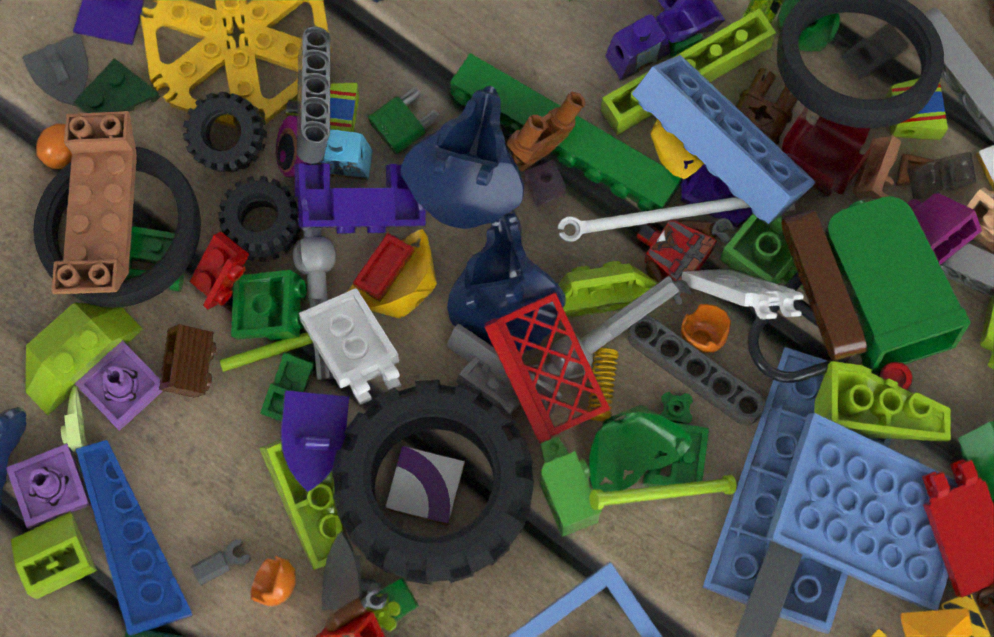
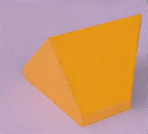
[901,608,973,637]

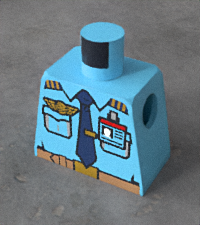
[312,130,373,180]

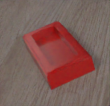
[353,233,415,302]

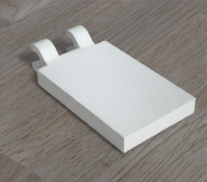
[682,269,804,319]
[299,288,401,405]

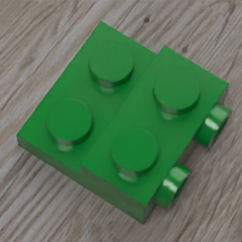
[231,270,307,340]

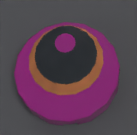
[276,115,311,178]

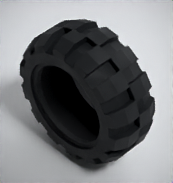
[332,380,534,585]

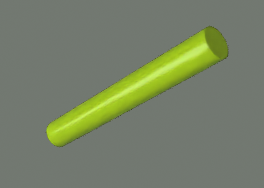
[219,332,313,372]

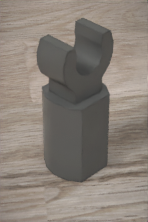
[191,539,251,586]

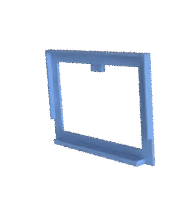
[508,562,662,637]

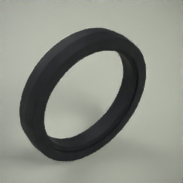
[777,0,944,128]
[33,146,201,308]

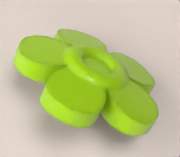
[366,594,401,631]

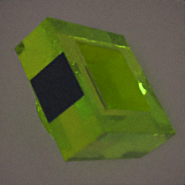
[743,0,783,23]

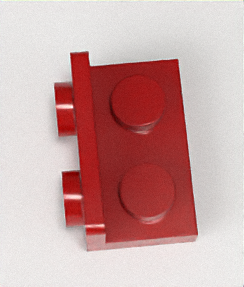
[189,231,249,310]

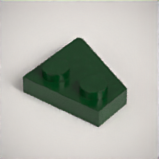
[73,58,160,113]

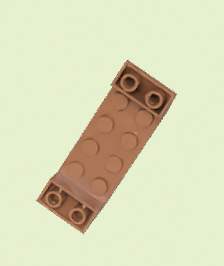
[51,111,137,294]

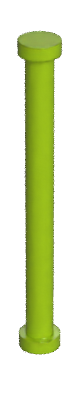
[589,475,737,510]

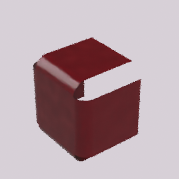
[781,107,876,197]

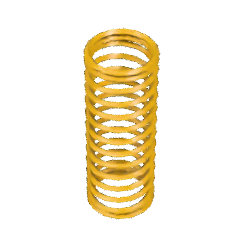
[587,348,619,421]

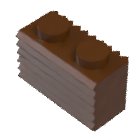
[159,324,216,398]

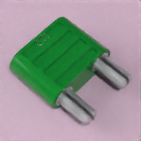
[367,87,440,155]

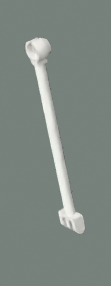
[557,197,795,242]

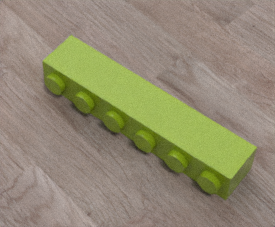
[600,8,776,136]

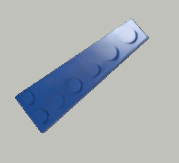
[76,440,193,636]

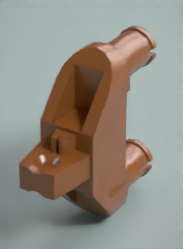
[506,92,586,172]

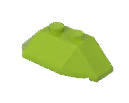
[558,261,665,319]
[26,302,143,415]

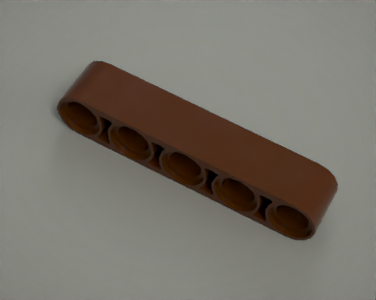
[781,210,866,361]

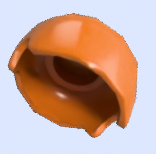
[36,124,72,169]
[680,304,731,354]
[250,556,296,606]

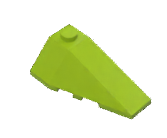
[814,361,951,441]
[260,439,343,570]

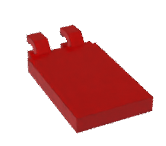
[922,459,994,598]

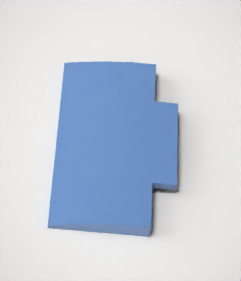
[703,347,920,634]

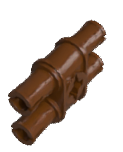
[735,68,798,145]

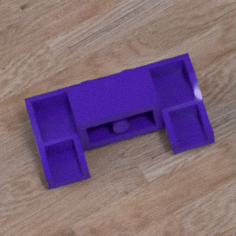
[655,0,725,43]

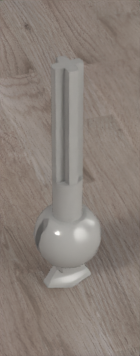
[292,218,336,380]
[532,276,680,387]

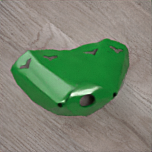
[589,405,692,492]

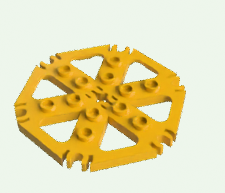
[141,0,332,129]

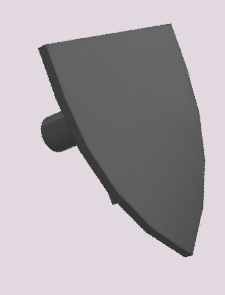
[22,34,88,106]
[322,532,376,610]

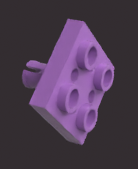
[75,340,163,431]
[6,444,91,529]

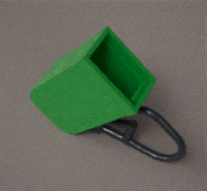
[747,196,971,383]

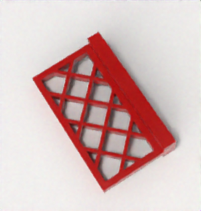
[485,292,610,444]

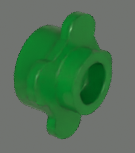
[661,392,693,425]

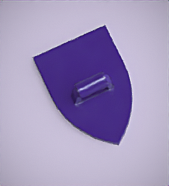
[73,0,144,45]
[281,390,350,492]

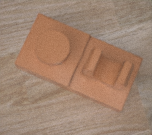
[852,135,902,199]

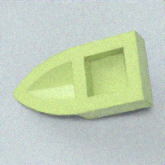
[61,385,87,453]

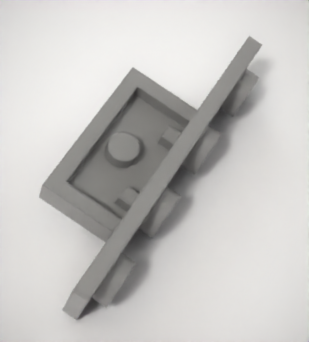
[447,324,562,416]

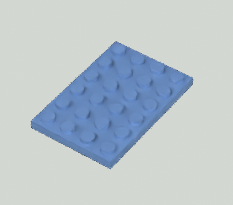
[766,413,958,611]

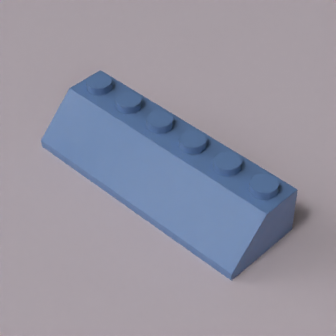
[632,55,815,224]

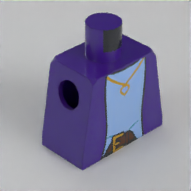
[605,14,670,81]

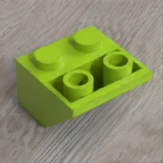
[11,512,97,599]

